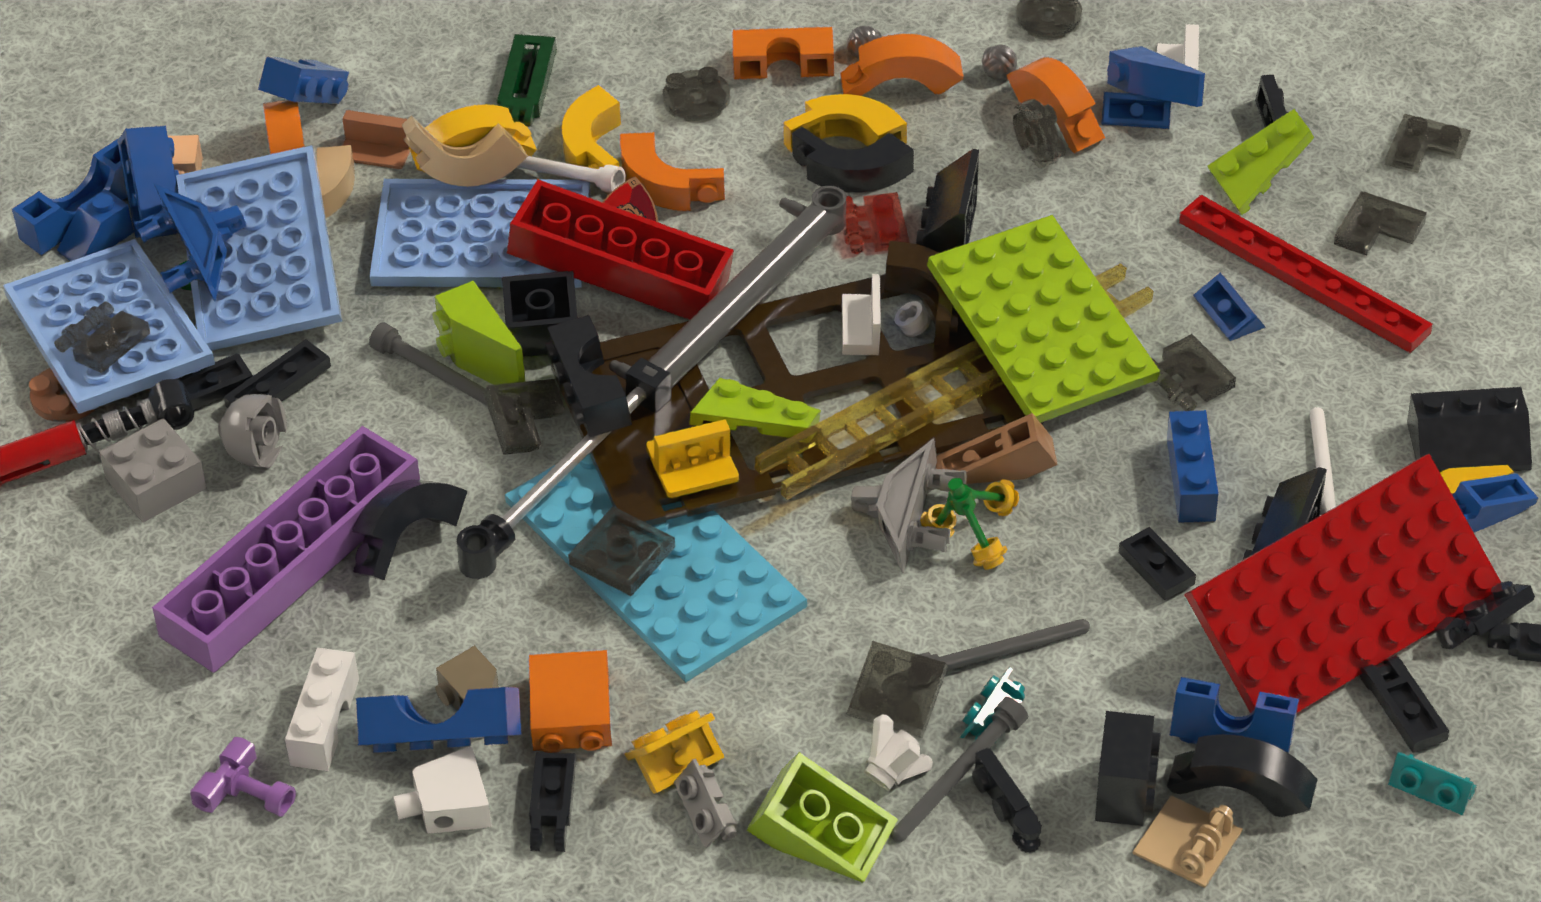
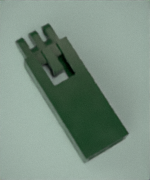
[497,34,557,127]

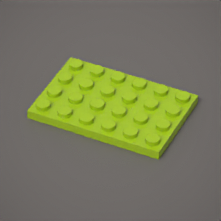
[927,215,1160,423]

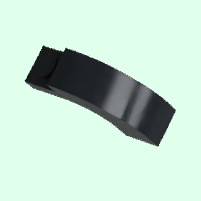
[792,127,914,193]
[352,480,468,580]
[1167,734,1318,818]

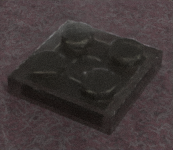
[568,506,675,596]
[847,641,948,739]

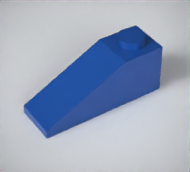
[1107,46,1205,107]

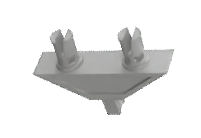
[851,438,967,574]

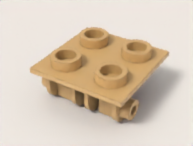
[1133,795,1243,888]

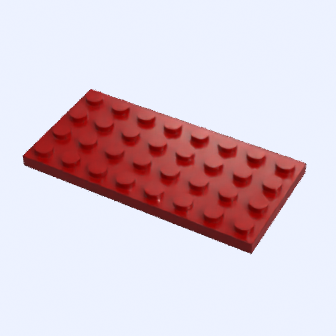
[1184,454,1501,714]

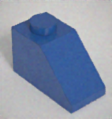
[57,189,134,261]

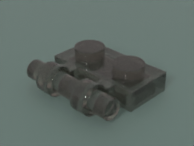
[54,301,150,373]
[1151,334,1236,411]

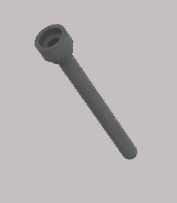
[369,322,514,416]
[911,619,1090,686]
[891,696,1028,842]

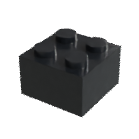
[502,271,578,357]
[1095,711,1161,826]

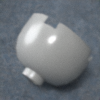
[218,394,287,468]

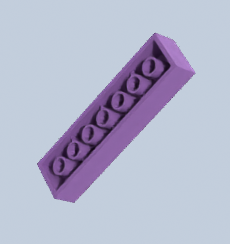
[152,426,420,673]

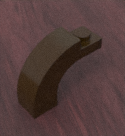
[884,241,965,347]

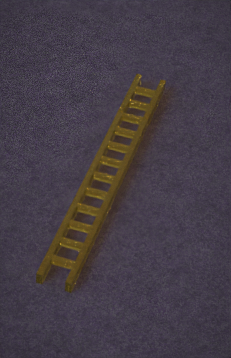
[755,263,1154,500]

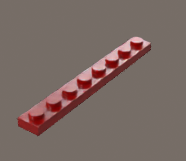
[1179,194,1433,353]

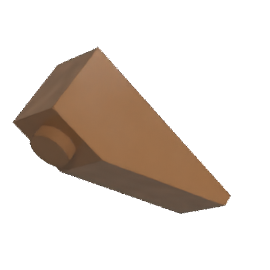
[936,413,1058,484]

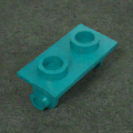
[960,667,1025,744]
[1388,752,1477,816]

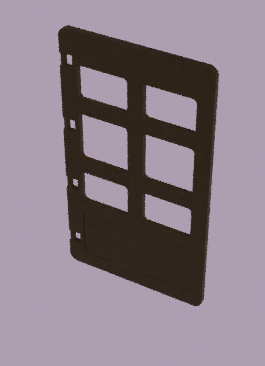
[551,274,1045,530]

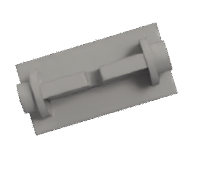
[674,759,738,848]

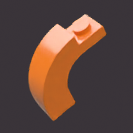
[840,34,964,96]
[1006,57,1105,153]
[263,100,305,154]
[620,132,725,211]

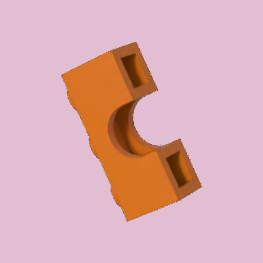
[732,27,834,79]

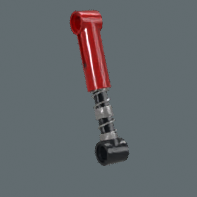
[0,379,194,485]

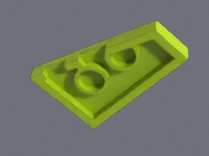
[1207,109,1314,215]
[689,378,821,440]

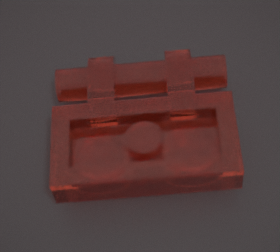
[843,192,909,254]

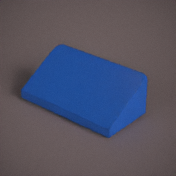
[1101,92,1171,129]
[1193,272,1266,341]

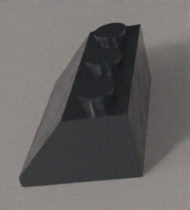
[916,149,979,253]
[1407,387,1532,472]
[1242,467,1327,561]

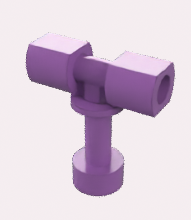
[190,737,296,817]

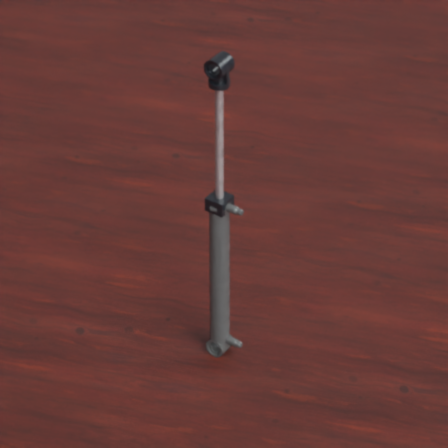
[456,186,846,579]

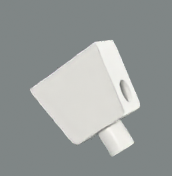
[393,746,492,834]

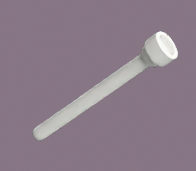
[516,156,625,193]
[1310,407,1336,514]

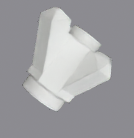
[864,715,933,791]

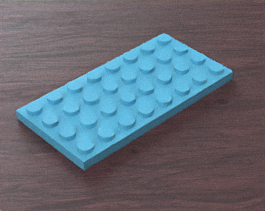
[505,454,807,682]

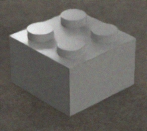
[99,418,207,523]

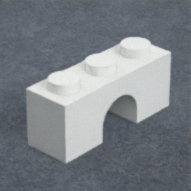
[285,648,359,771]

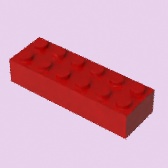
[507,179,734,320]

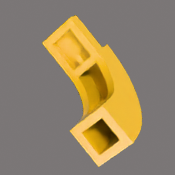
[562,85,621,169]
[783,94,907,153]
[409,104,537,172]

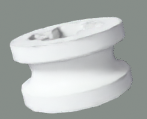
[894,301,931,337]

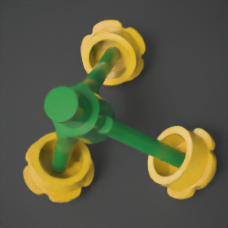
[920,478,1019,570]

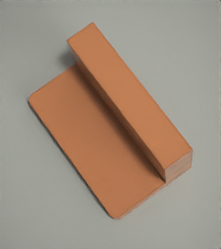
[342,110,410,169]

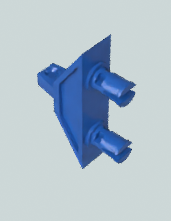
[134,183,247,302]

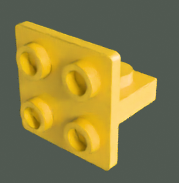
[646,419,739,498]
[624,710,725,794]

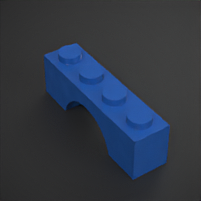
[12,138,128,255]
[356,687,521,753]

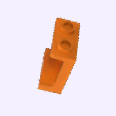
[529,650,612,753]

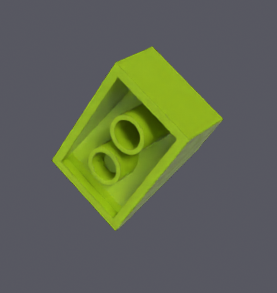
[433,280,527,398]
[747,752,898,883]

